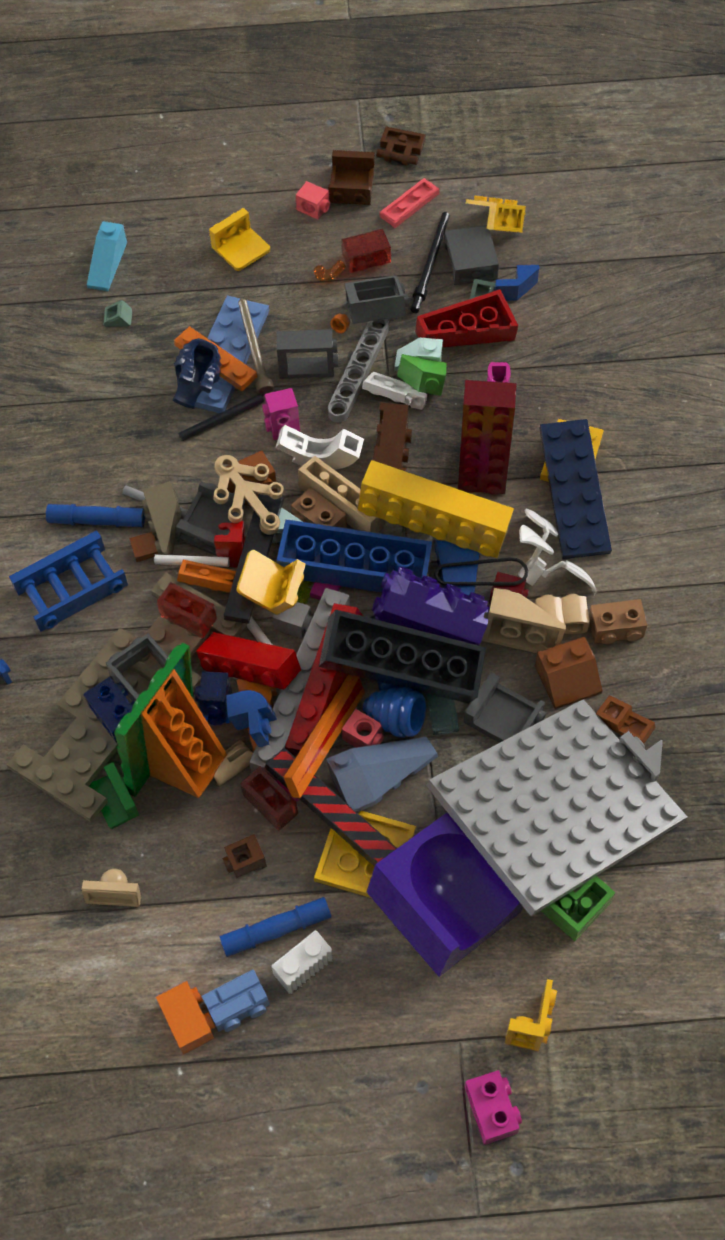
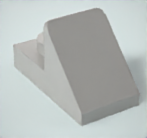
[619,731,662,782]

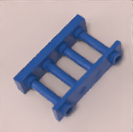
[9,530,128,632]

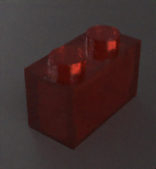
[341,229,391,273]
[157,582,217,638]
[240,766,299,831]

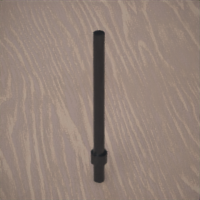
[410,212,450,313]

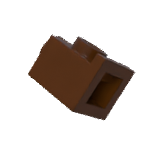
[222,834,267,878]

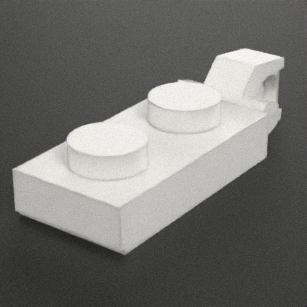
[362,372,428,410]

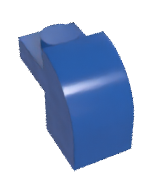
[226,690,277,747]

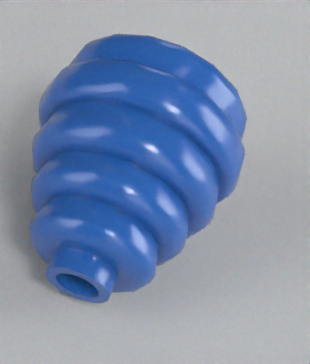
[363,687,426,738]

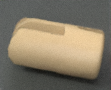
[214,740,253,786]

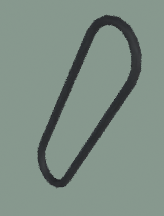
[434,557,528,586]

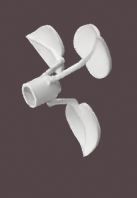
[518,508,597,595]

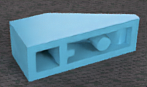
[87,221,127,291]

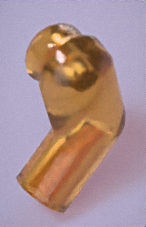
[313,260,346,281]

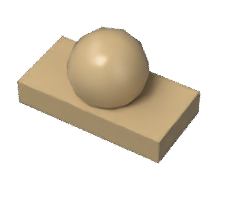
[82,868,141,907]

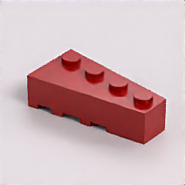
[415,290,519,348]

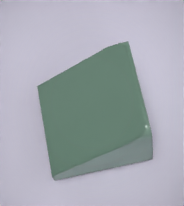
[469,279,495,299]
[103,300,132,327]

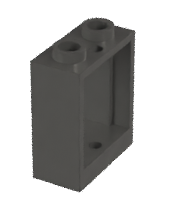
[344,275,409,324]
[277,329,338,379]
[106,633,168,703]

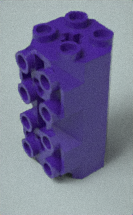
[372,567,490,646]

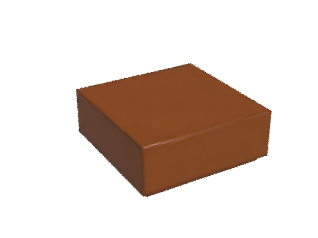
[129,532,159,562]

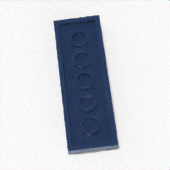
[540,419,612,560]

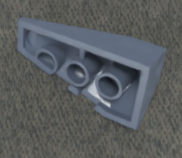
[326,737,438,812]

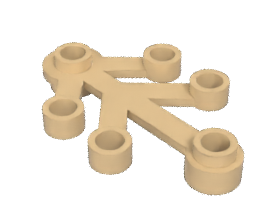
[213,455,284,535]

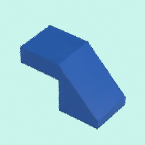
[495,265,539,301]

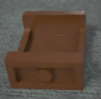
[328,150,375,205]

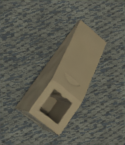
[142,481,182,555]

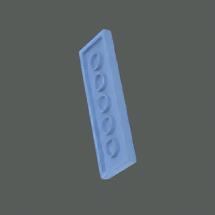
[195,296,269,413]

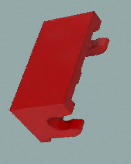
[214,521,246,567]

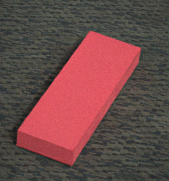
[380,178,439,228]

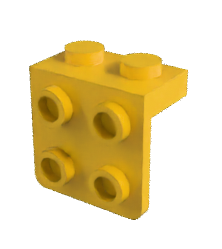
[209,208,270,271]
[237,550,306,615]

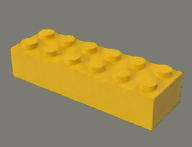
[357,460,514,558]

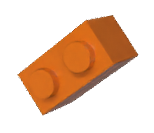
[156,981,215,1055]

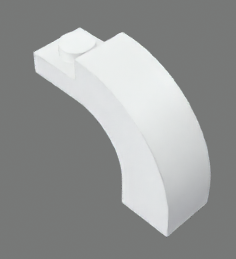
[276,425,364,470]

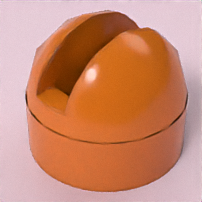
[330,313,350,333]

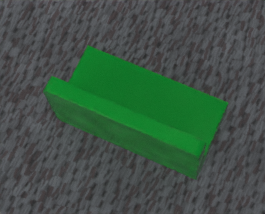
[89,762,139,829]

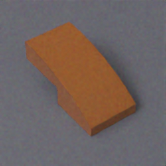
[596,695,655,744]

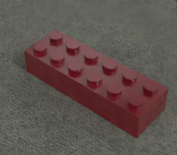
[458,380,517,495]

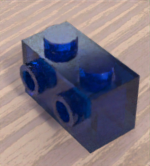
[195,672,233,725]
[83,677,135,743]

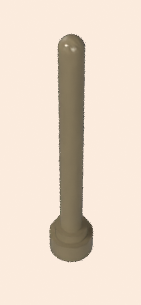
[238,298,275,396]

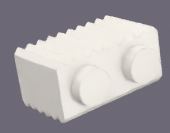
[271,930,333,994]

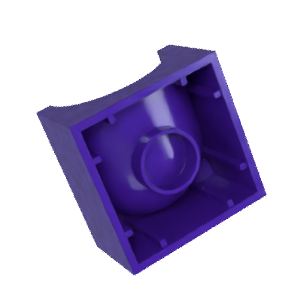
[367,812,524,977]

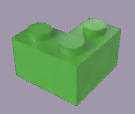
[541,876,615,941]

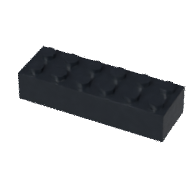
[319,610,486,704]

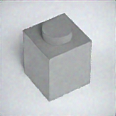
[273,602,313,639]

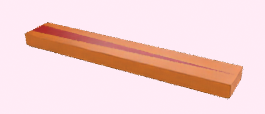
[284,674,365,798]

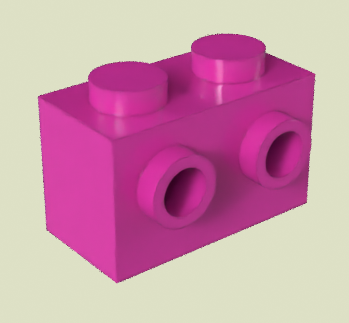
[262,388,300,440]
[464,1070,522,1145]

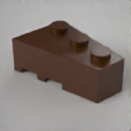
[373,402,412,472]

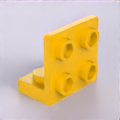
[466,195,526,233]
[505,979,557,1051]

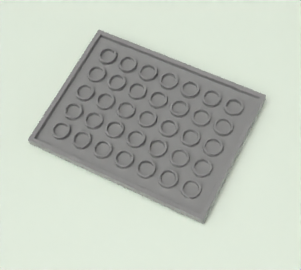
[426,699,687,916]

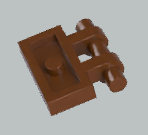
[376,127,426,166]

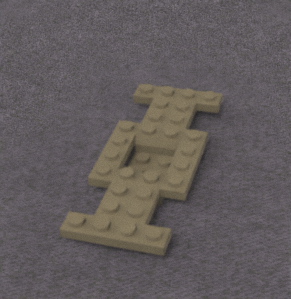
[6,573,247,823]

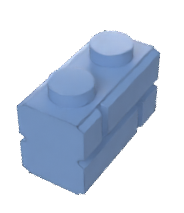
[202,969,270,1032]

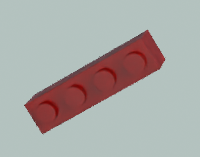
[196,632,301,690]

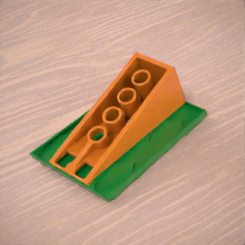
[115,643,228,798]

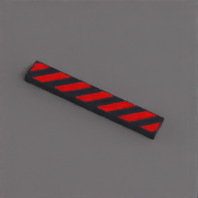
[265,748,397,867]

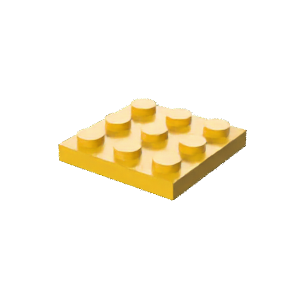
[314,811,416,898]

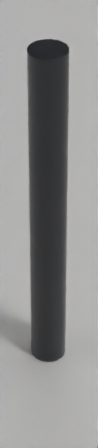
[178,394,264,441]

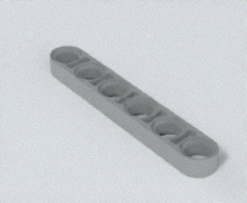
[328,319,389,423]

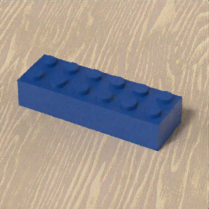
[276,519,432,592]

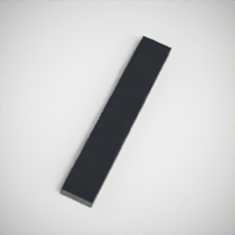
[224,494,284,624]

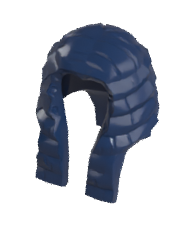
[172,338,221,409]

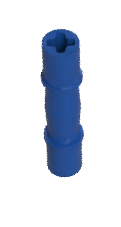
[46,504,145,528]
[219,897,332,958]

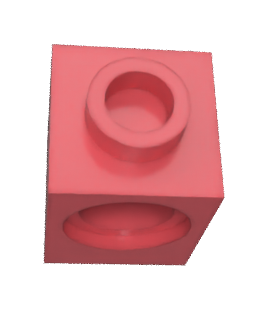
[295,181,330,219]
[342,709,384,748]

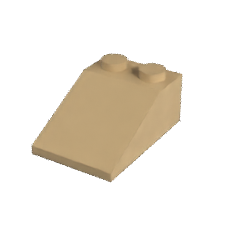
[482,588,566,653]

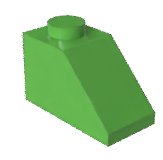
[397,354,447,396]

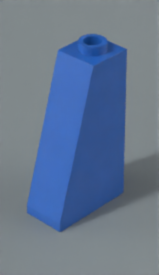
[433,537,480,595]

